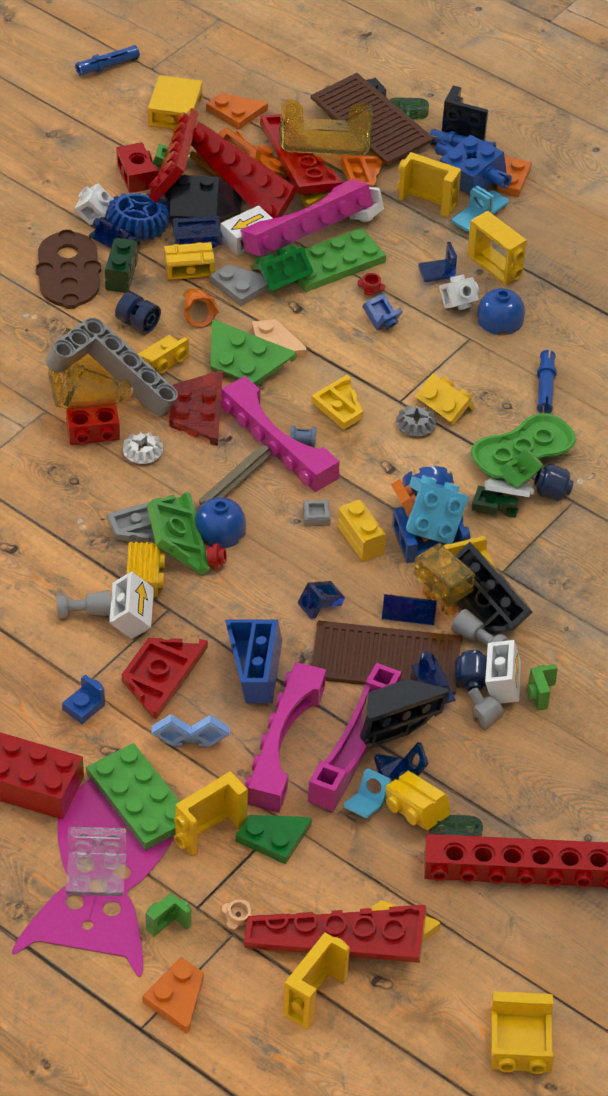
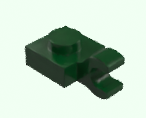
[472,486,519,517]

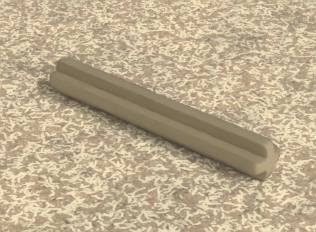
[199,445,272,505]

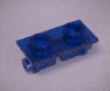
[89,217,140,248]
[382,594,437,625]
[411,652,456,704]

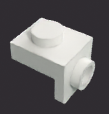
[350,187,384,222]

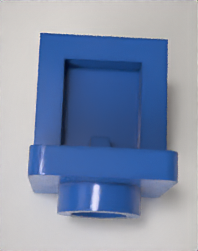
[362,293,403,330]

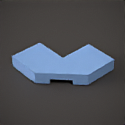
[151,714,230,747]

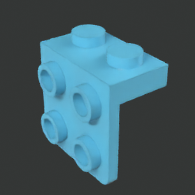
[406,475,469,544]

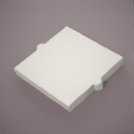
[484,478,534,497]

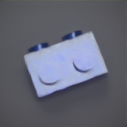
[172,216,222,248]

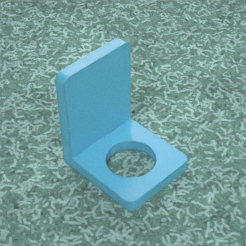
[474,186,509,215]
[452,188,490,232]
[343,768,391,818]

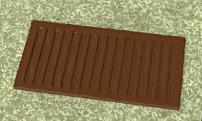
[310,73,434,165]
[312,620,462,695]

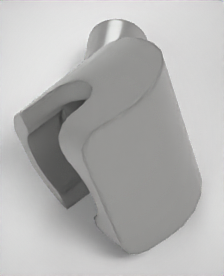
[468,688,503,730]

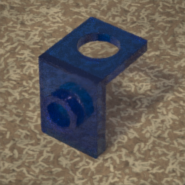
[418,242,457,282]
[374,742,429,781]

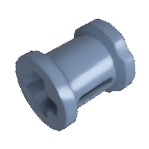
[290,425,316,448]

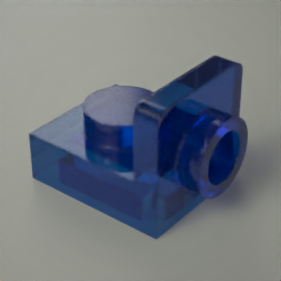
[298,581,345,619]

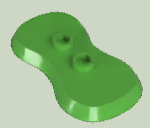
[471,413,576,480]

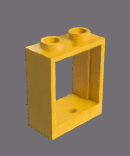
[467,211,527,285]

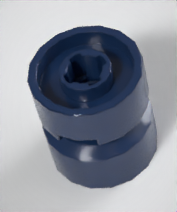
[115,291,161,334]

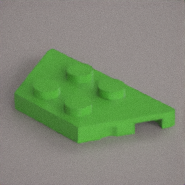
[210,319,297,386]
[147,492,210,575]

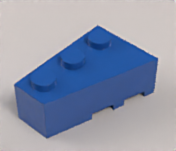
[225,619,282,703]

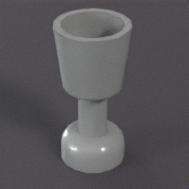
[57,590,111,619]
[451,609,509,645]

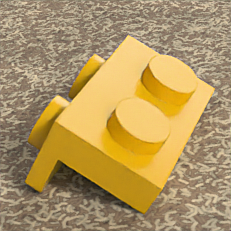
[415,374,475,425]

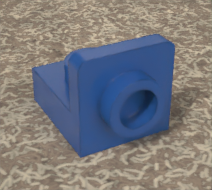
[62,675,105,724]

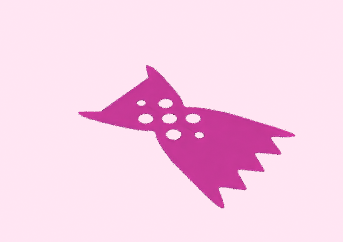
[12,779,175,977]

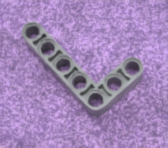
[46,318,178,416]

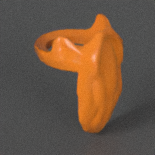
[182,288,219,327]

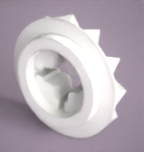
[123,431,163,464]

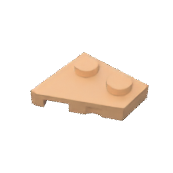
[252,319,307,358]

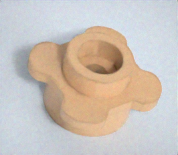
[222,900,252,930]

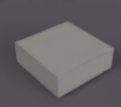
[303,500,330,526]

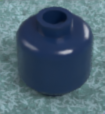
[534,464,574,501]
[455,650,487,691]

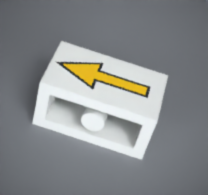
[221,206,273,256]
[109,571,154,639]
[485,640,521,704]

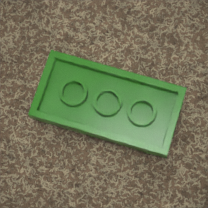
[296,228,386,292]
[86,743,180,850]

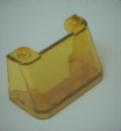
[280,99,373,156]
[48,328,133,410]

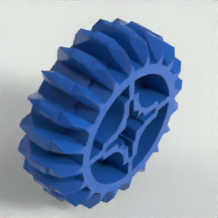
[106,192,169,241]

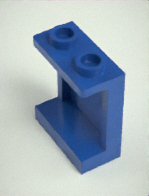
[392,507,471,563]

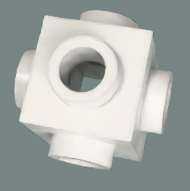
[74,183,114,225]
[439,274,479,310]

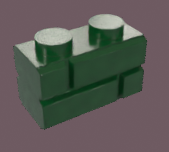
[105,238,138,293]

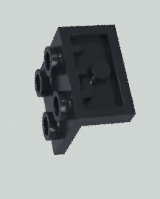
[442,85,489,140]

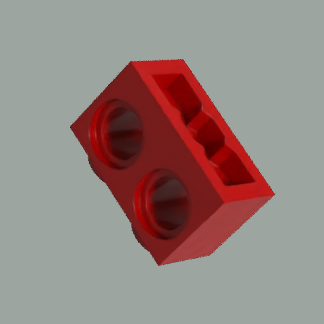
[66,401,120,445]

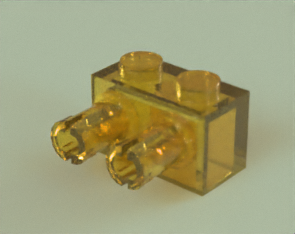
[414,543,475,616]

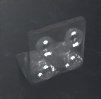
[65,827,127,896]

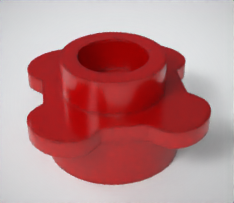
[357,273,385,296]

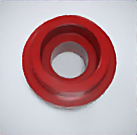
[207,543,227,570]

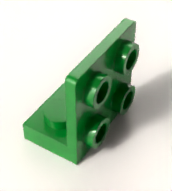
[250,244,314,291]

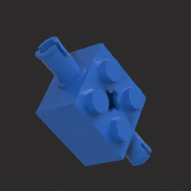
[435,135,512,194]

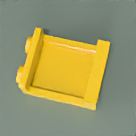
[148,75,202,129]
[397,152,461,218]
[174,771,248,856]
[283,933,350,1030]
[491,991,554,1074]

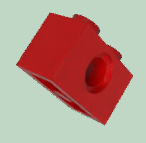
[116,142,158,193]

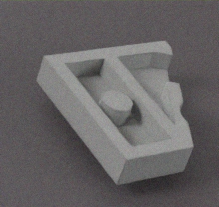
[210,265,268,306]
[107,502,155,543]

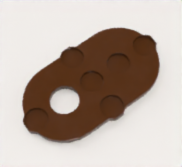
[36,229,101,309]

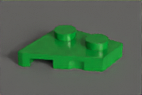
[236,815,312,864]

